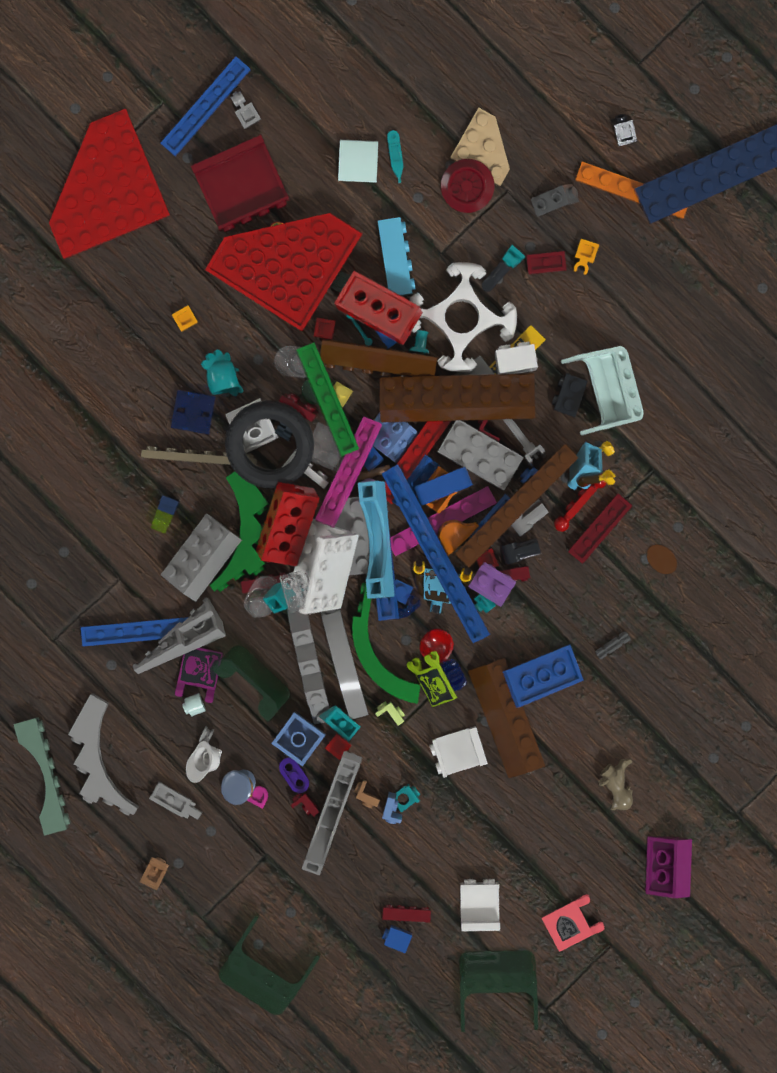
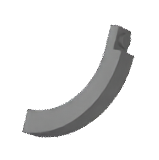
[321,609,368,719]

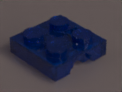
[171,390,216,435]

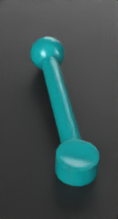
[346,314,372,346]

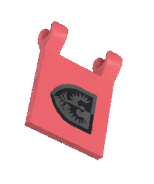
[542,894,605,952]

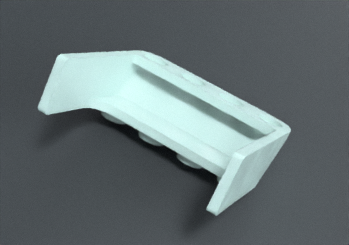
[561,346,643,435]

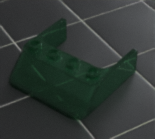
[219,913,321,1015]
[459,950,538,1032]

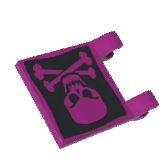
[175,648,223,703]

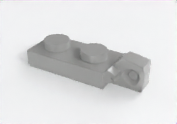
[149,782,202,820]

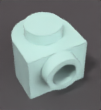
[182,693,206,717]

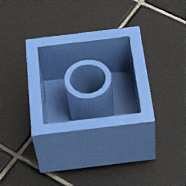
[271,711,326,766]

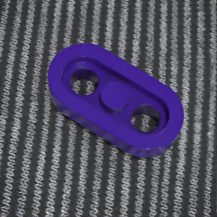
[279,757,309,793]

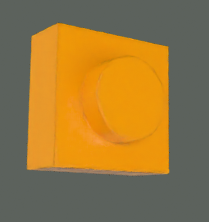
[172,305,198,332]

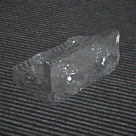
[280,570,310,613]

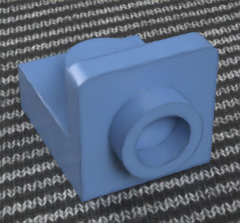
[382,792,402,824]

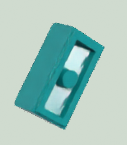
[319,705,360,742]

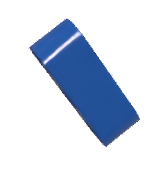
[414,467,473,506]

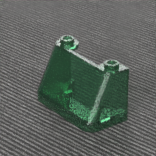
[212,645,290,722]

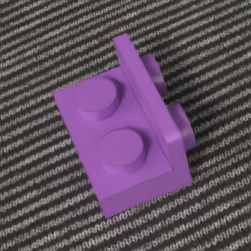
[468,562,516,607]

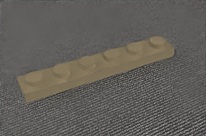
[141,446,258,465]

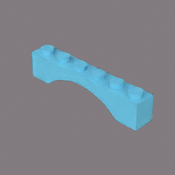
[358,481,394,599]

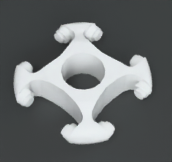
[409,262,517,372]

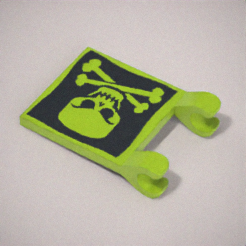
[407,651,457,707]

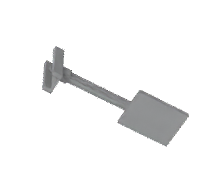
[453,356,546,467]

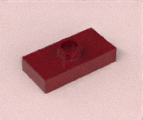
[526,251,567,275]

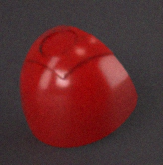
[419,629,454,663]

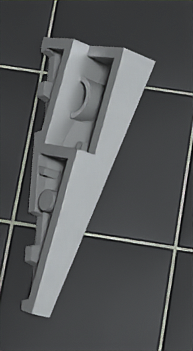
[133,597,226,674]

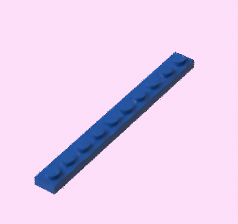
[382,465,490,643]

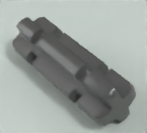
[595,631,630,659]

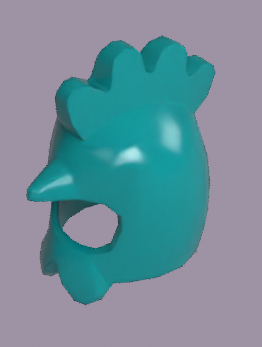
[201,349,243,396]

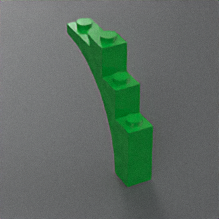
[209,471,269,592]

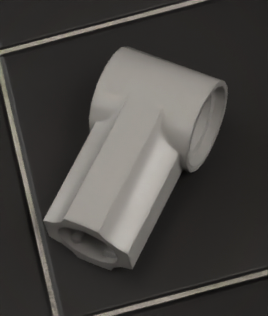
[511,499,548,536]

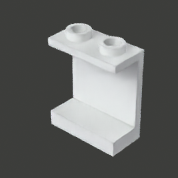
[430,726,488,777]
[460,879,500,931]

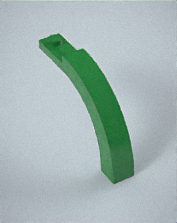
[352,582,420,704]

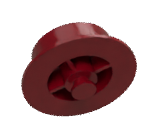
[441,159,495,213]

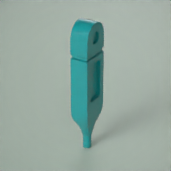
[387,130,403,183]

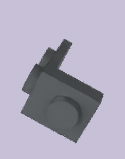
[531,184,579,216]

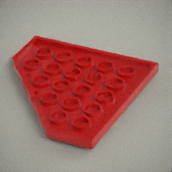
[49,108,170,259]
[205,213,363,331]

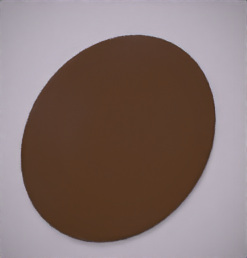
[647,545,677,574]

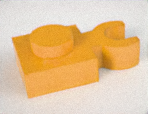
[573,239,599,275]

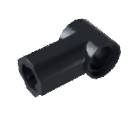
[500,538,541,565]

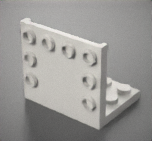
[291,519,359,614]

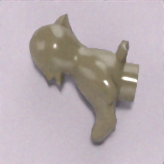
[598,758,633,811]

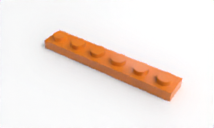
[575,162,688,219]

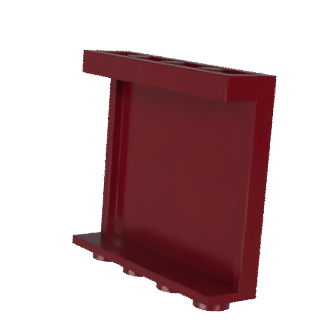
[191,135,290,232]

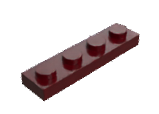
[568,493,632,564]

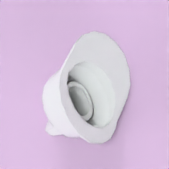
[186,741,222,783]

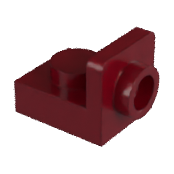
[290,792,320,817]

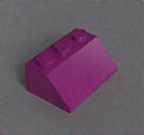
[646,836,692,898]

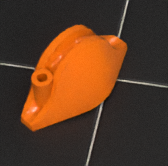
[438,520,479,556]

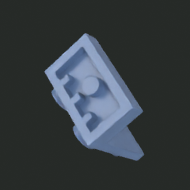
[373,413,419,464]

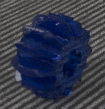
[440,659,467,692]

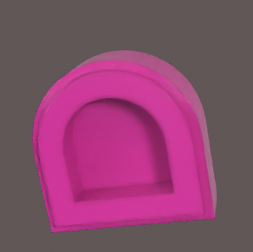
[247,786,268,809]

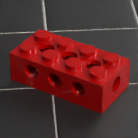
[334,271,423,345]
[256,482,320,566]

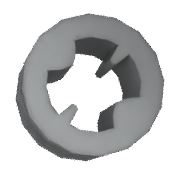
[199,726,214,743]

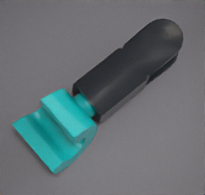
[482,245,525,292]

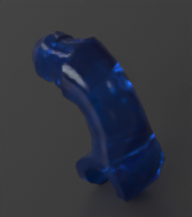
[398,596,421,619]

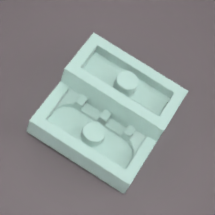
[338,139,378,182]

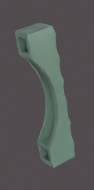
[13,717,70,836]

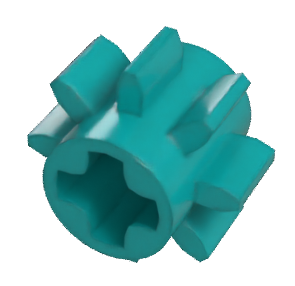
[474,594,497,614]

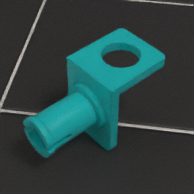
[410,330,429,355]

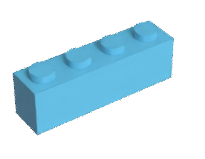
[378,217,416,296]

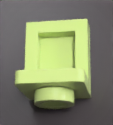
[375,701,405,726]

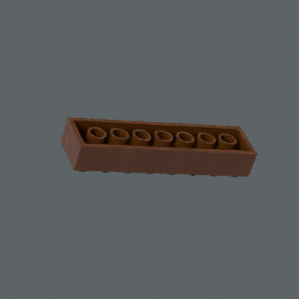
[380,373,535,422]

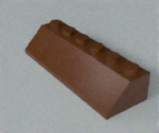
[320,339,437,377]
[468,657,545,778]

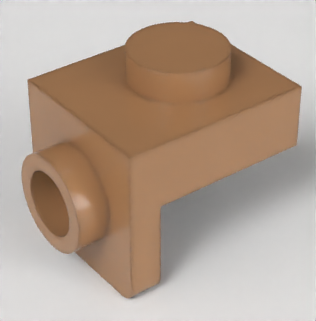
[354,779,380,808]
[140,857,169,890]

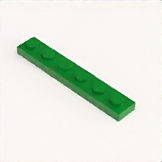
[296,343,359,457]

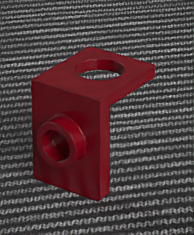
[478,420,500,442]

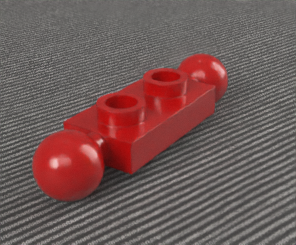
[554,473,607,532]

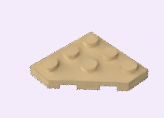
[450,108,510,186]

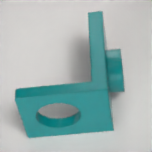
[395,784,421,812]

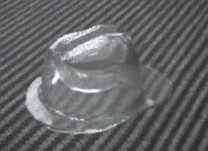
[274,346,307,378]
[244,576,279,618]

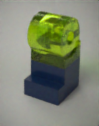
[151,495,180,534]

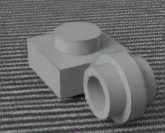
[231,92,261,129]

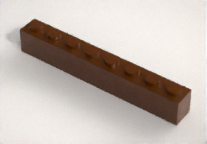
[455,444,578,568]

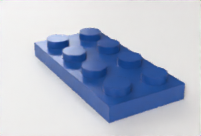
[503,645,584,708]

